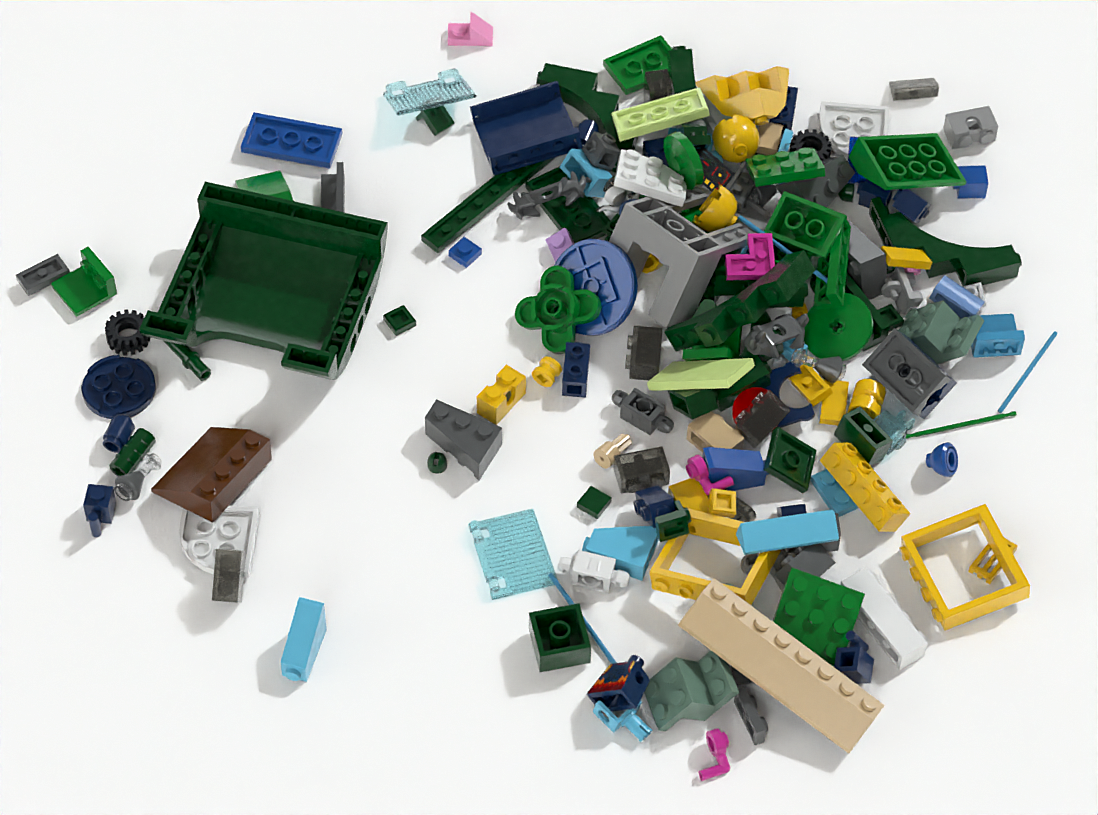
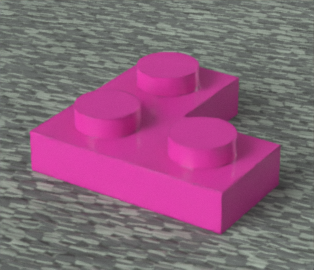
[725,233,775,280]

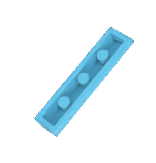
[736,509,839,555]

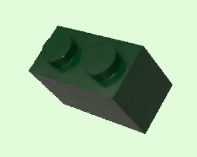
[833,407,893,466]

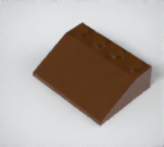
[151,427,272,523]

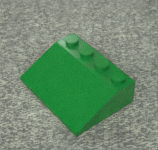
[849,133,967,190]

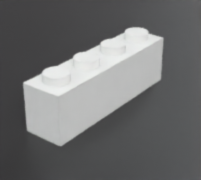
[840,567,927,670]

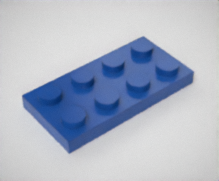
[240,112,343,169]

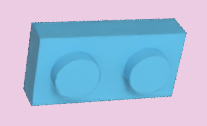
[811,469,858,517]

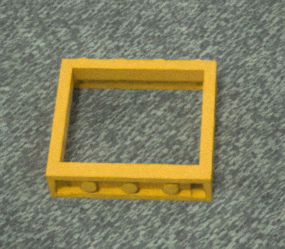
[899,504,1030,631]
[649,509,782,605]

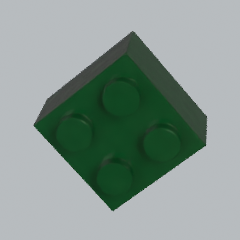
[528,603,591,672]

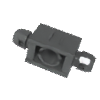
[611,388,674,436]

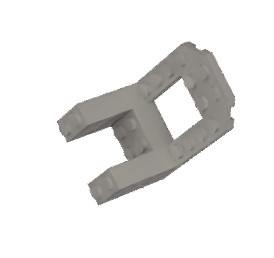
[609,184,771,328]

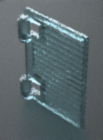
[383,68,477,116]
[468,508,558,600]

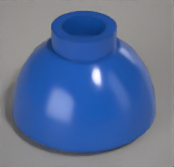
[926,442,958,477]

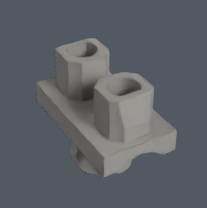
[881,267,923,314]

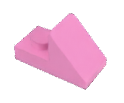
[448,12,493,46]

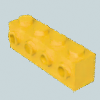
[819,442,911,532]

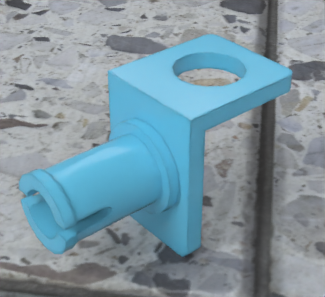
[593,700,653,742]

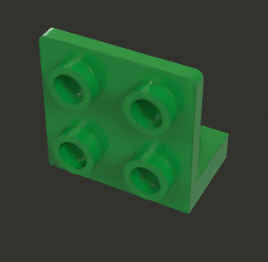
[51,246,117,316]
[682,326,742,361]

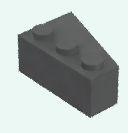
[775,155,855,207]
[829,220,887,300]
[425,399,502,481]

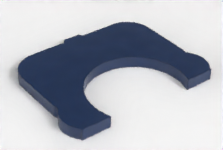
[764,361,815,428]

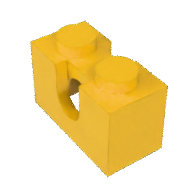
[476,364,526,425]

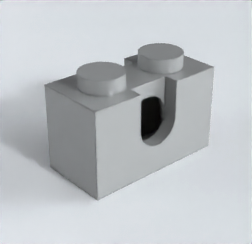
[943,106,998,149]

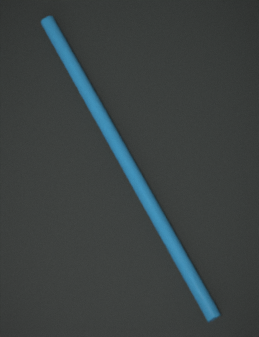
[738,215,828,283]
[998,331,1058,413]
[548,573,617,664]

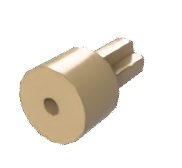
[593,434,632,469]

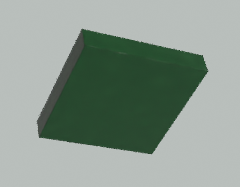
[764,427,817,494]

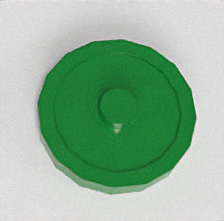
[664,132,704,190]

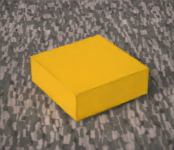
[709,488,736,518]

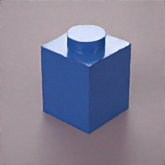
[952,165,989,199]

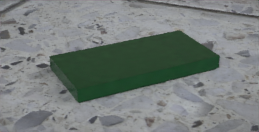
[525,167,611,244]

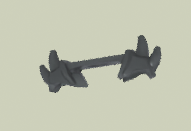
[507,171,586,220]
[744,313,809,358]

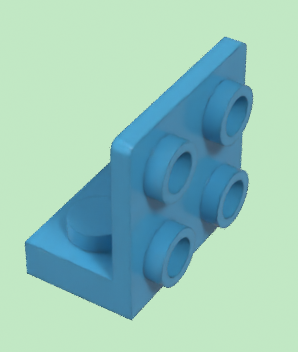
[971,314,1025,358]

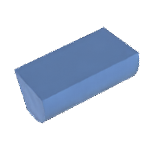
[929,275,985,319]

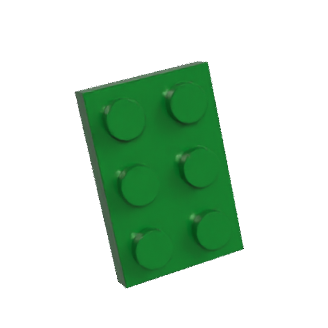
[603,35,672,95]
[745,148,825,187]

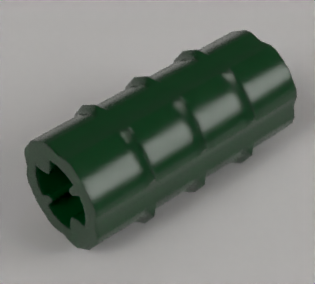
[109,428,156,476]

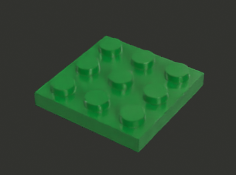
[772,567,865,666]

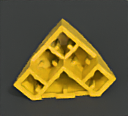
[696,66,789,126]

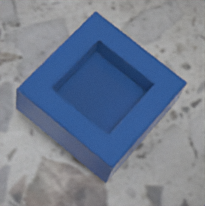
[448,236,482,268]

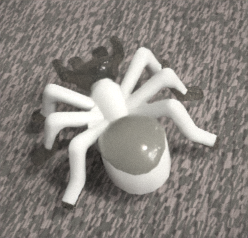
[596,176,636,213]

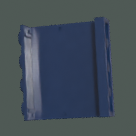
[470,81,582,175]

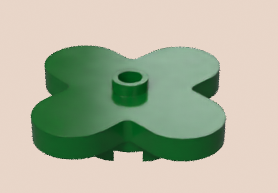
[515,265,601,354]

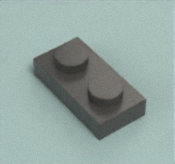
[16,254,70,296]
[734,686,768,746]

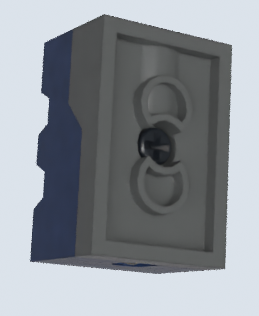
[862,328,957,419]

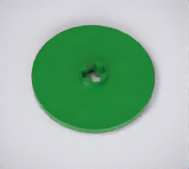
[804,293,873,361]

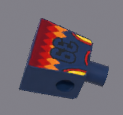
[586,655,650,713]

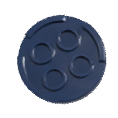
[81,355,156,419]

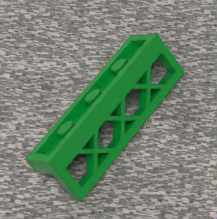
[813,213,851,310]

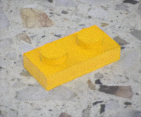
[787,360,833,407]

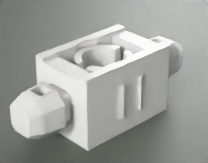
[557,550,630,594]

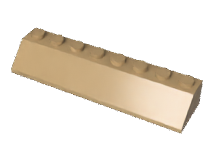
[678,578,885,754]

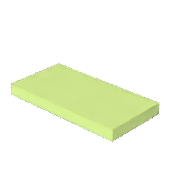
[611,88,710,141]
[647,358,755,391]

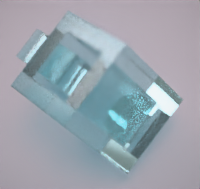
[873,410,916,455]

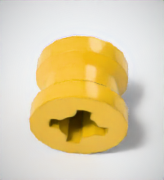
[532,356,562,387]

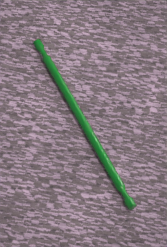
[903,411,1017,440]

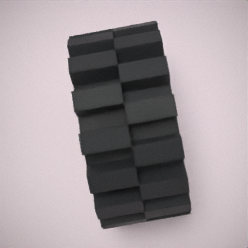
[789,129,832,161]
[105,309,150,356]

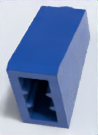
[702,447,769,496]

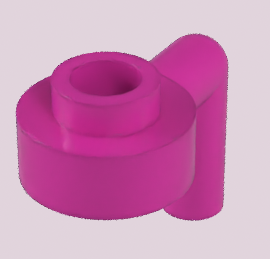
[686,454,734,495]
[699,728,730,781]

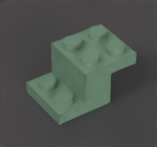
[899,300,984,364]
[644,651,739,732]

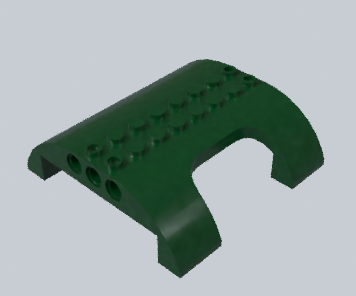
[139,181,388,380]

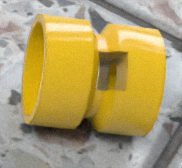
[848,379,886,423]

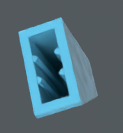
[582,526,659,581]
[280,597,327,682]

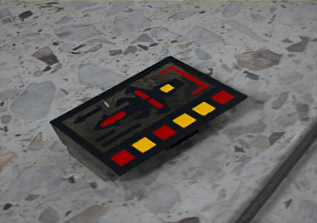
[698,147,735,192]

